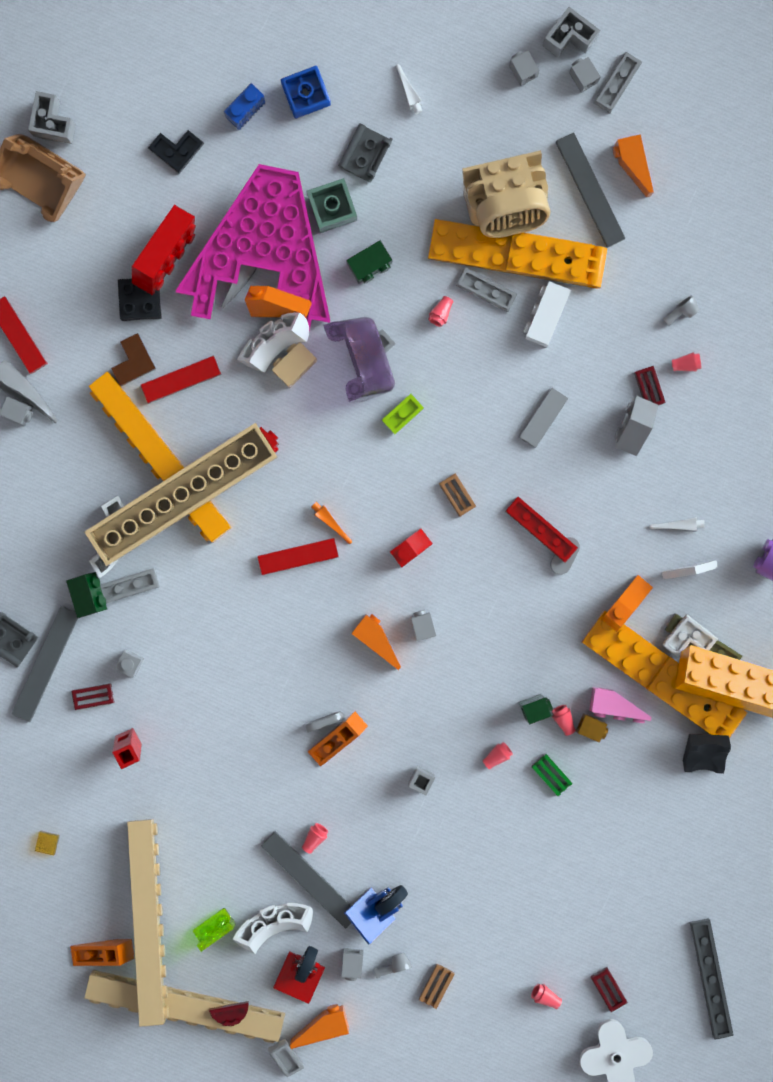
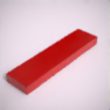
[0,296,48,374]
[141,356,222,404]
[505,497,578,563]
[258,538,339,575]

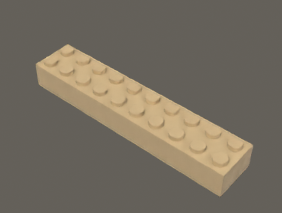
[84,423,278,566]

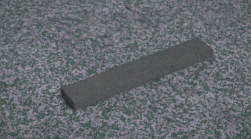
[555,132,625,248]
[12,606,78,722]
[261,831,352,929]
[690,918,734,1040]

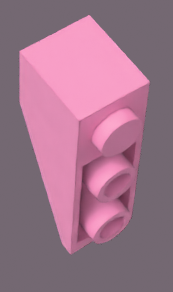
[589,687,651,723]

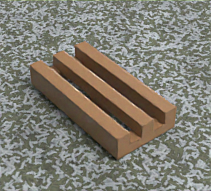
[439,473,476,517]
[419,964,455,1009]

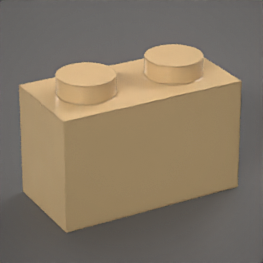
[272,342,317,388]

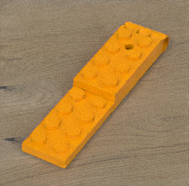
[428,219,607,289]
[582,610,748,738]

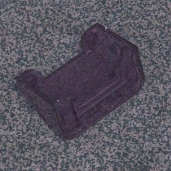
[323,317,395,402]

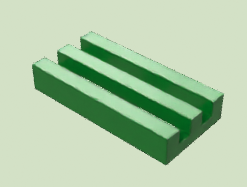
[531,754,573,797]

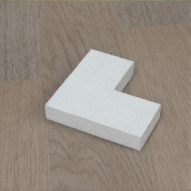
[662,560,718,579]
[662,614,718,657]

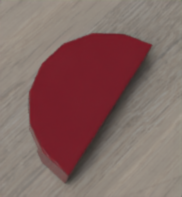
[209,1001,249,1026]

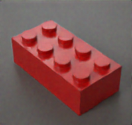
[132,204,196,295]

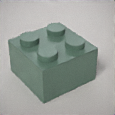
[307,178,357,233]

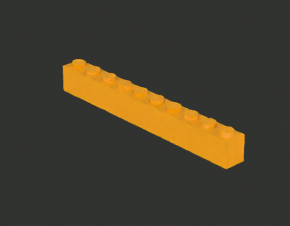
[89,372,232,542]

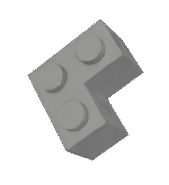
[542,7,600,57]
[28,91,76,144]
[614,396,658,456]

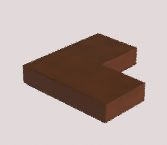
[111,333,156,386]

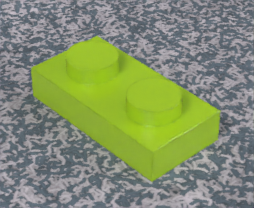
[382,394,424,435]

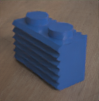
[224,83,265,130]

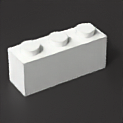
[523,281,571,347]

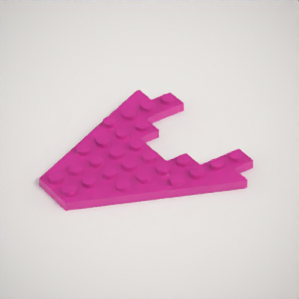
[176,164,330,331]

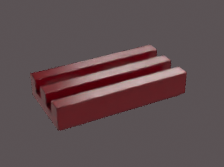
[634,366,666,405]
[71,683,115,710]
[590,967,628,1012]

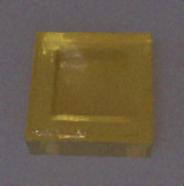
[35,831,60,856]

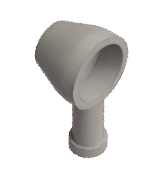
[663,295,699,326]
[374,953,412,978]

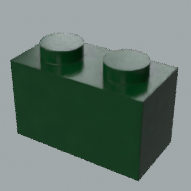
[346,240,393,284]
[66,572,107,619]
[519,694,553,725]

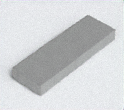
[594,52,642,113]
[456,267,517,312]
[519,388,568,448]
[100,568,160,604]

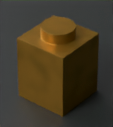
[576,713,608,743]

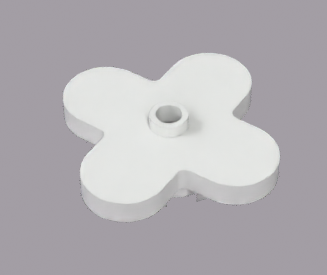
[580,1019,653,1082]

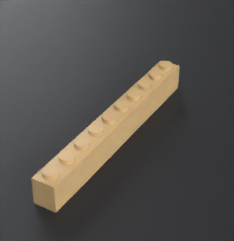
[127,819,169,1027]
[85,970,285,1043]

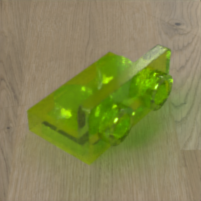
[193,908,236,952]

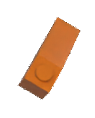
[613,134,654,197]
[245,286,312,318]
[601,575,653,632]
[351,614,401,670]
[308,712,368,767]
[70,939,135,966]
[290,1004,349,1049]

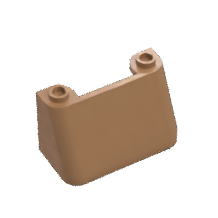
[0,134,86,222]

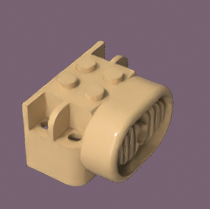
[462,150,551,238]

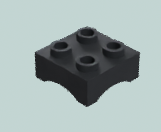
[118,278,162,321]
[682,734,731,774]

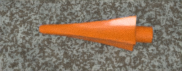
[311,502,352,544]

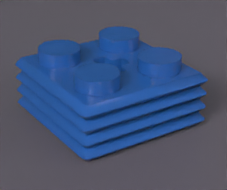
[281,66,331,119]

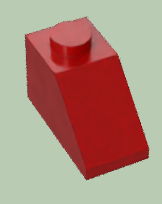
[390,529,433,568]

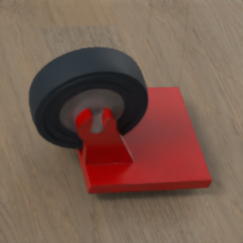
[273,946,325,1004]

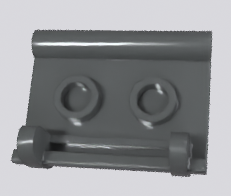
[338,123,393,182]
[0,612,38,668]

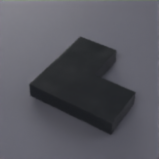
[148,130,204,174]

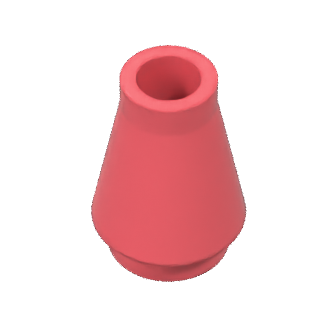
[428,296,453,327]
[672,352,701,372]
[552,705,576,736]
[483,742,513,770]
[302,823,328,854]
[531,984,562,1009]

